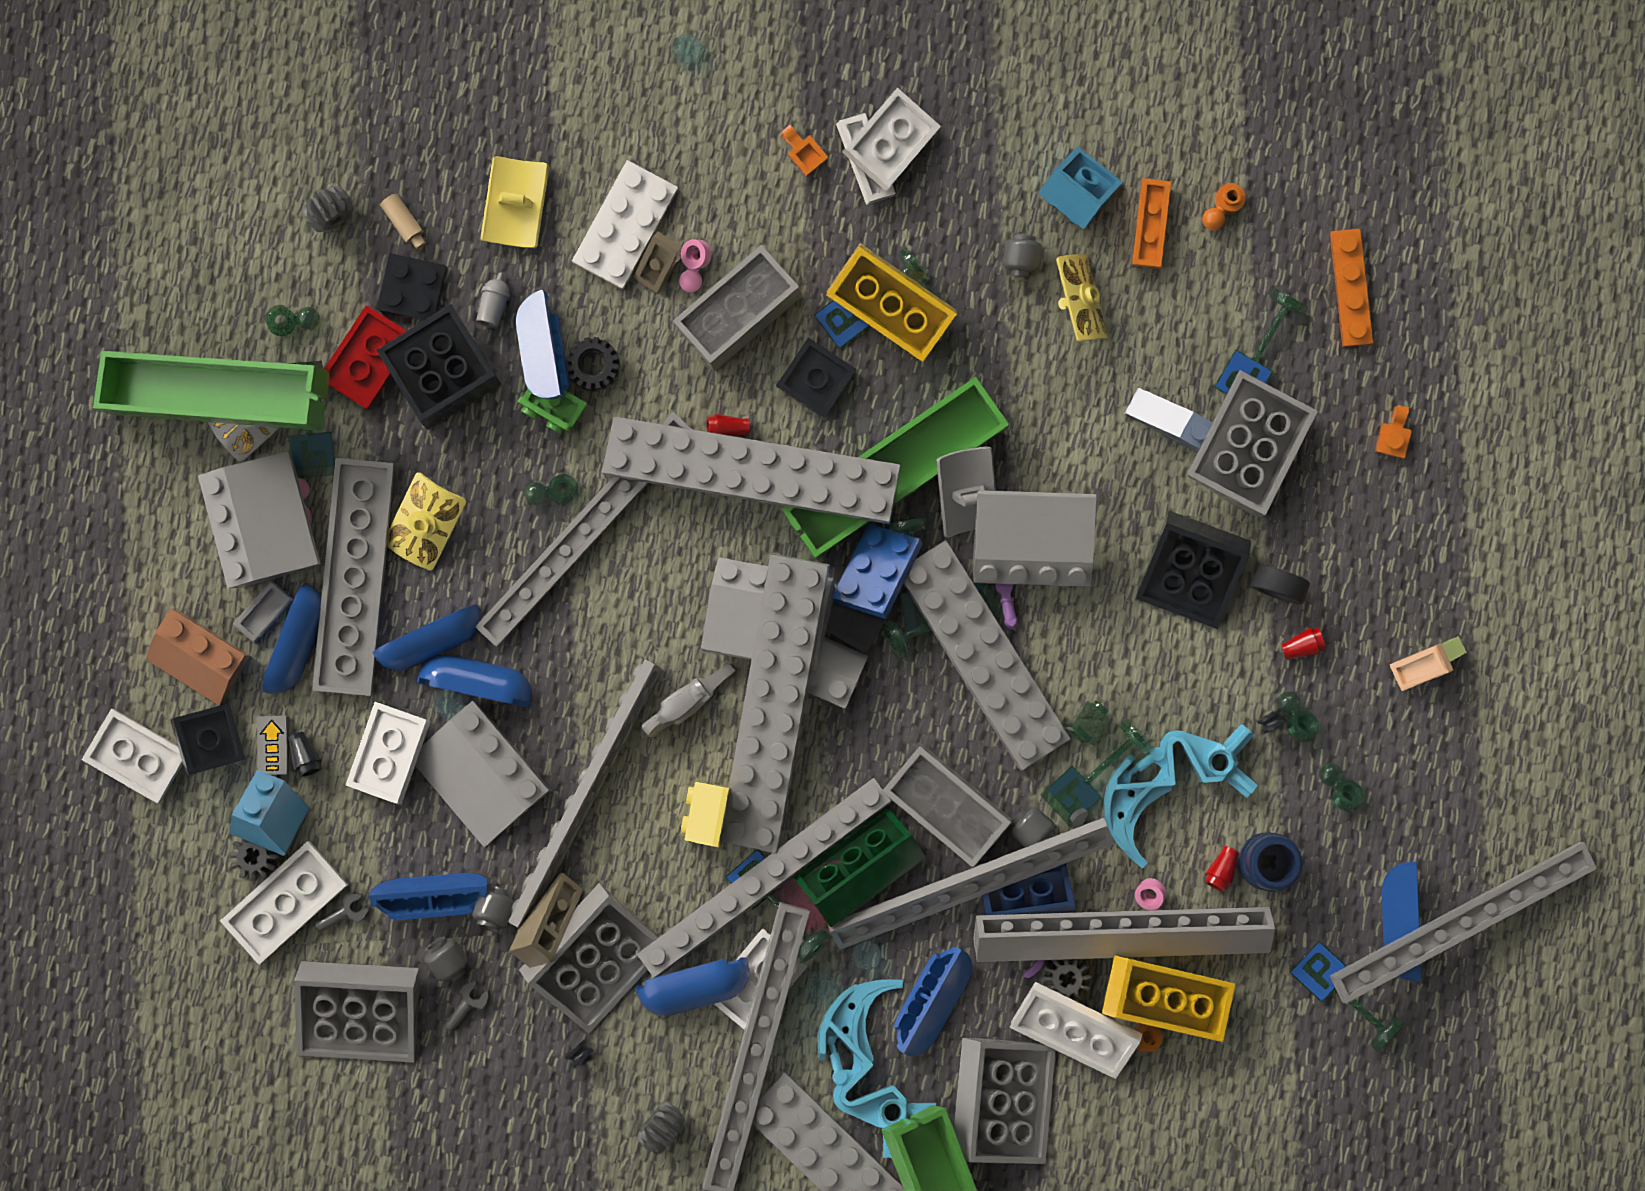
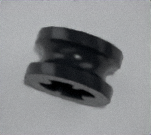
[1257,708,1287,734]
[565,1040,594,1069]

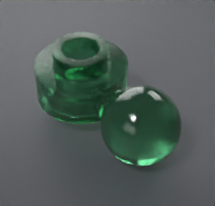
[265,305,320,336]
[524,474,578,505]
[1277,691,1319,742]
[1319,763,1365,812]

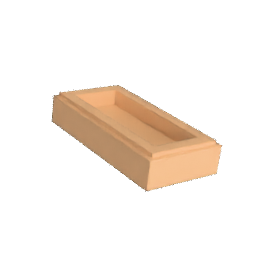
[1390,643,1453,691]

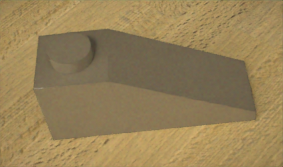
[509,873,583,968]

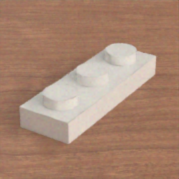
[836,113,896,205]

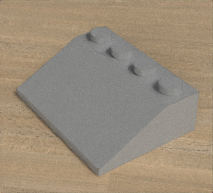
[1187,370,1318,517]
[198,451,320,589]
[973,490,1096,586]
[701,557,835,673]
[415,701,552,848]
[519,883,659,1033]
[294,961,419,1062]
[954,1038,1056,1164]

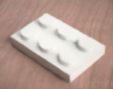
[842,88,941,191]
[346,702,431,805]
[82,709,183,803]
[715,928,808,1030]

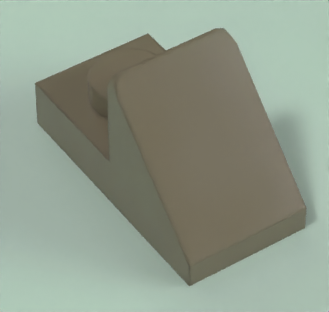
[633,231,682,293]

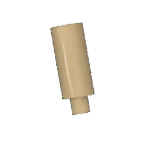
[380,193,426,249]

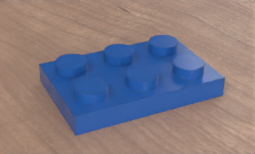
[832,524,923,619]

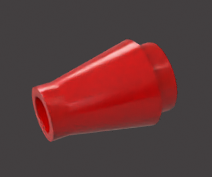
[706,413,750,437]
[1281,627,1327,660]
[1204,846,1240,892]

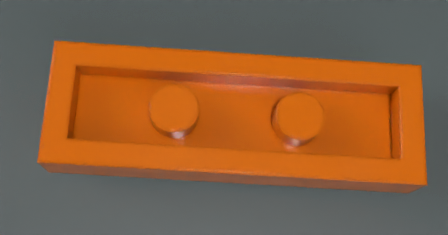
[1131,178,1171,269]

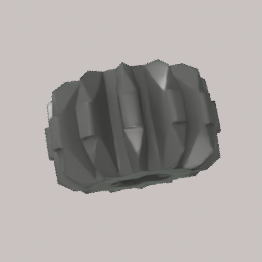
[302,186,355,232]
[229,838,281,881]
[1041,959,1092,1001]
[637,1102,685,1154]

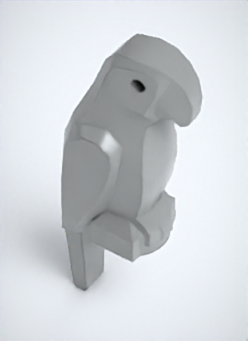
[642,663,736,737]

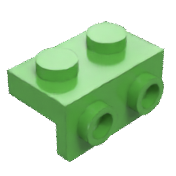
[517,389,588,435]

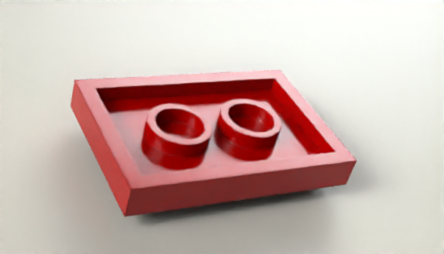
[323,305,406,410]

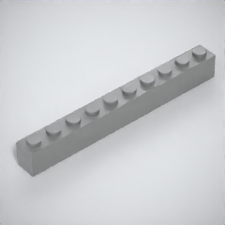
[974,907,1275,962]

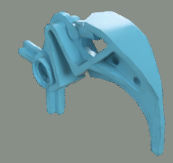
[1103,724,1258,869]
[818,979,936,1158]

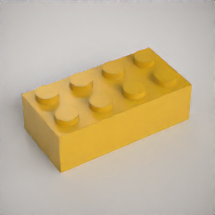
[826,243,957,362]
[1102,955,1235,1042]

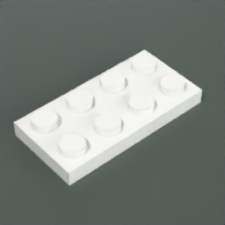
[572,160,678,290]
[220,841,349,965]
[1010,982,1142,1079]

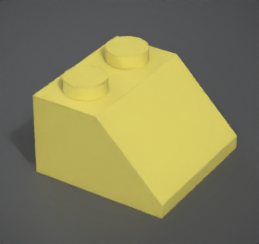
[680,782,730,847]

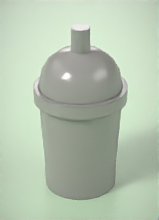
[476,273,510,329]

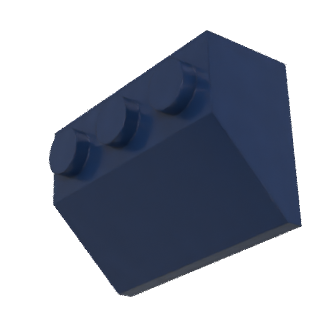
[982,863,1076,915]

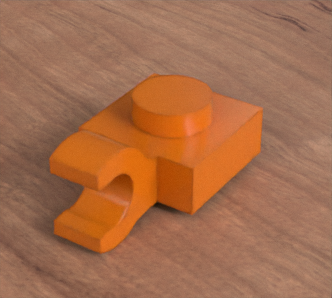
[781,125,828,177]
[1375,405,1412,459]

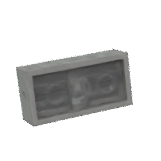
[673,245,803,371]
[882,744,1012,867]

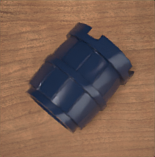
[1238,832,1303,892]

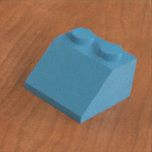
[1038,147,1123,230]
[230,770,309,856]

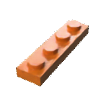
[1330,229,1373,348]

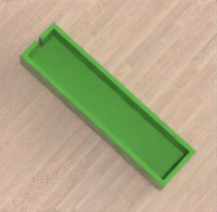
[93,351,330,431]
[782,377,1009,560]
[881,1105,977,1191]

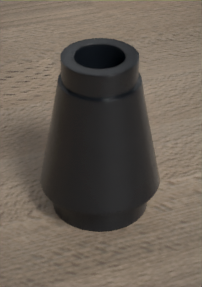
[288,732,322,778]

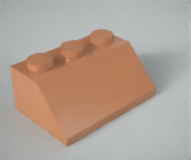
[146,608,252,706]

